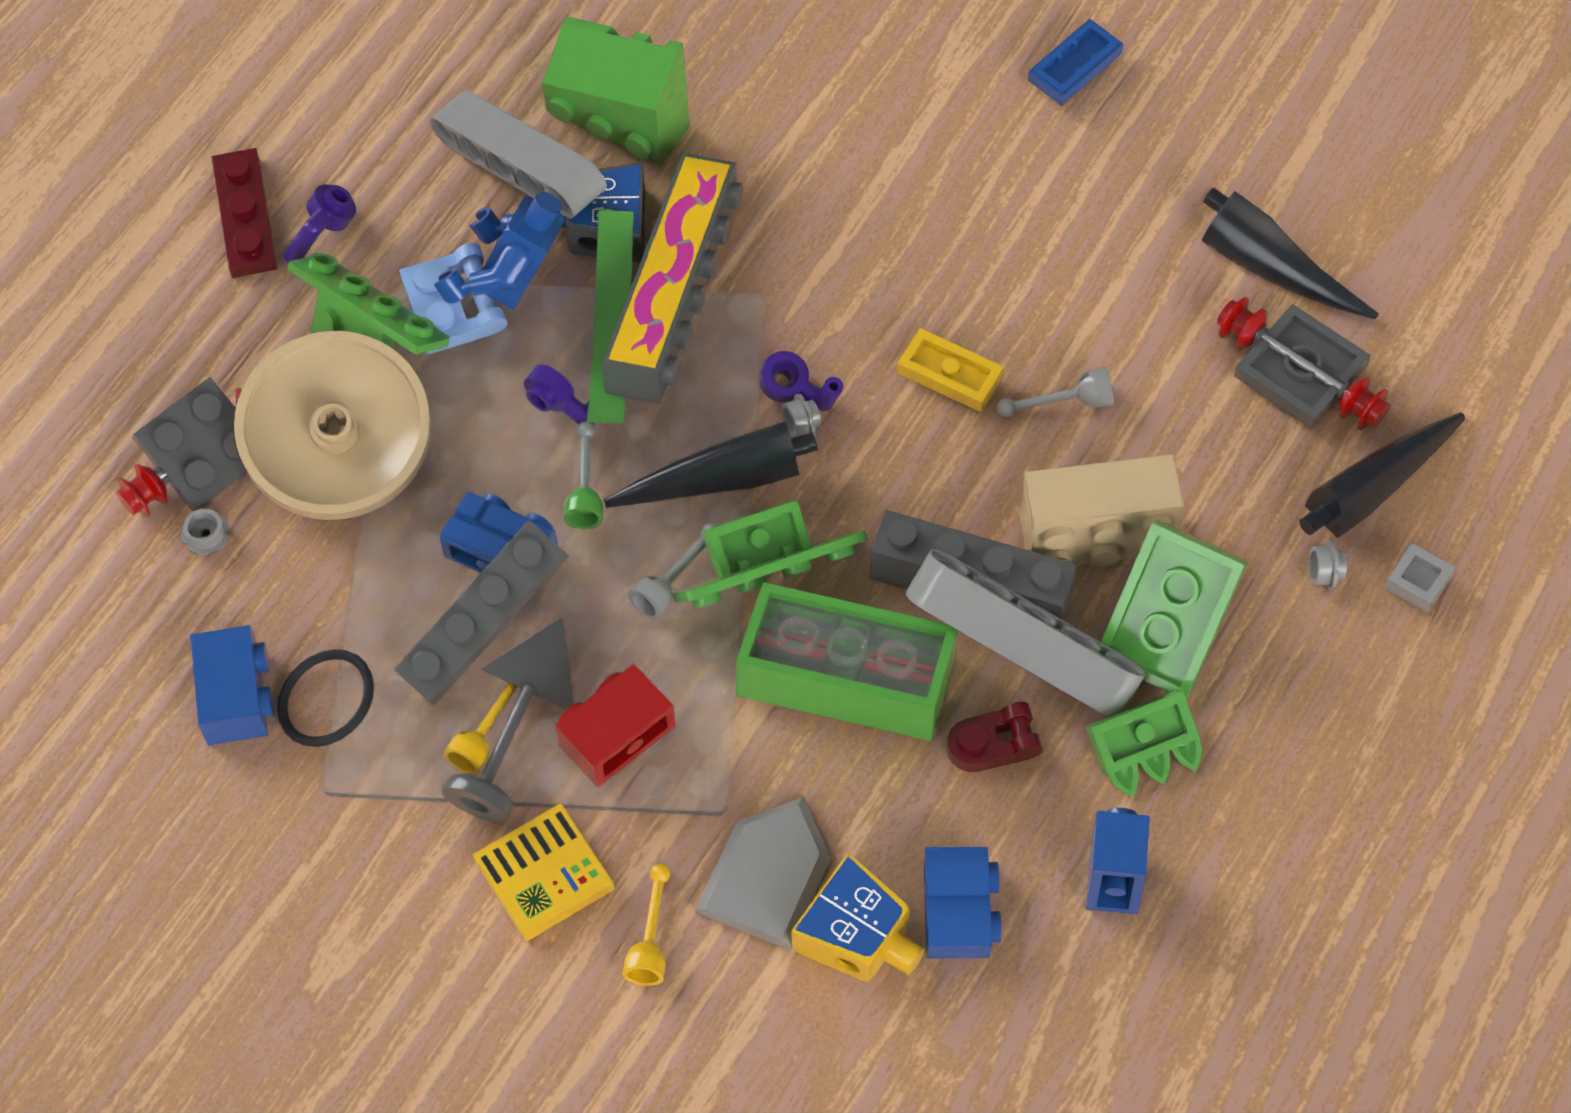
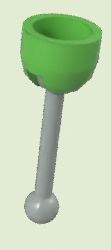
[564,421,603,530]

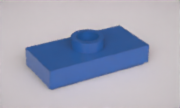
[1028,19,1123,106]

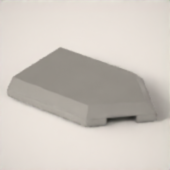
[695,796,831,950]

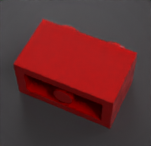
[555,664,676,788]

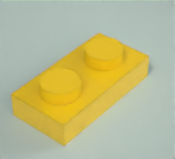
[897,328,1004,412]

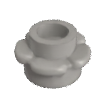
[782,394,821,438]
[181,508,229,555]
[1309,541,1347,590]

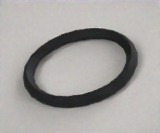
[277,649,374,747]

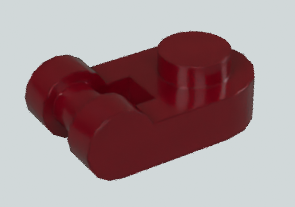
[947,702,1043,772]

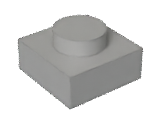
[1385,543,1455,613]

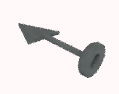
[442,617,573,823]

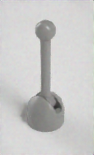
[997,367,1114,417]
[628,524,717,620]

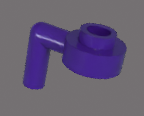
[283,184,356,264]
[759,351,843,411]
[524,364,595,425]

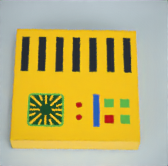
[472,803,615,942]

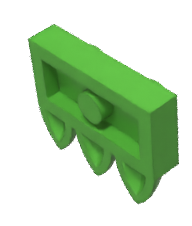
[1085,690,1202,796]

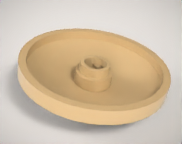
[234,331,431,520]

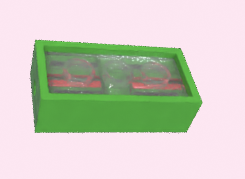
[736,582,958,742]

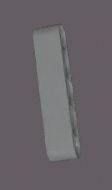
[430,90,607,219]
[906,549,1146,717]

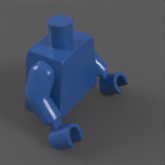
[434,192,565,310]

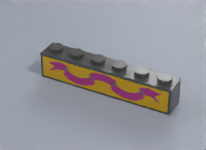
[602,153,743,404]

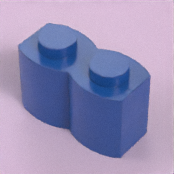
[923,847,1001,959]

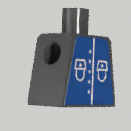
[561,163,645,263]

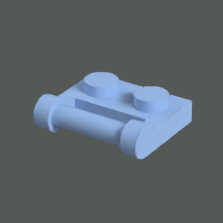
[399,243,508,355]

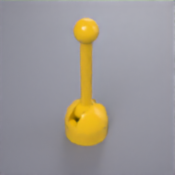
[443,683,517,775]
[622,863,670,986]

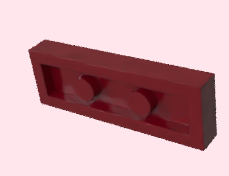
[211,148,278,278]

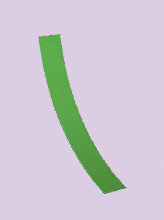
[587,210,634,424]

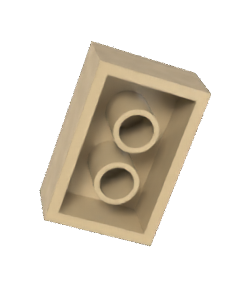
[1020,454,1184,567]

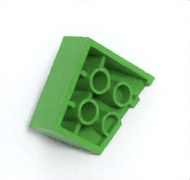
[542,17,690,165]

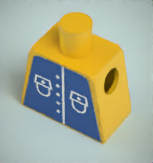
[791,853,925,982]

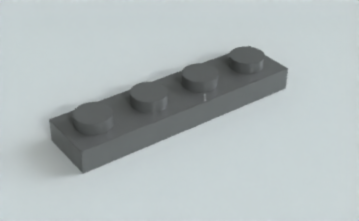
[394,520,569,705]

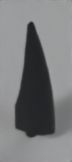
[1202,188,1379,319]
[1299,412,1465,538]
[604,421,818,508]

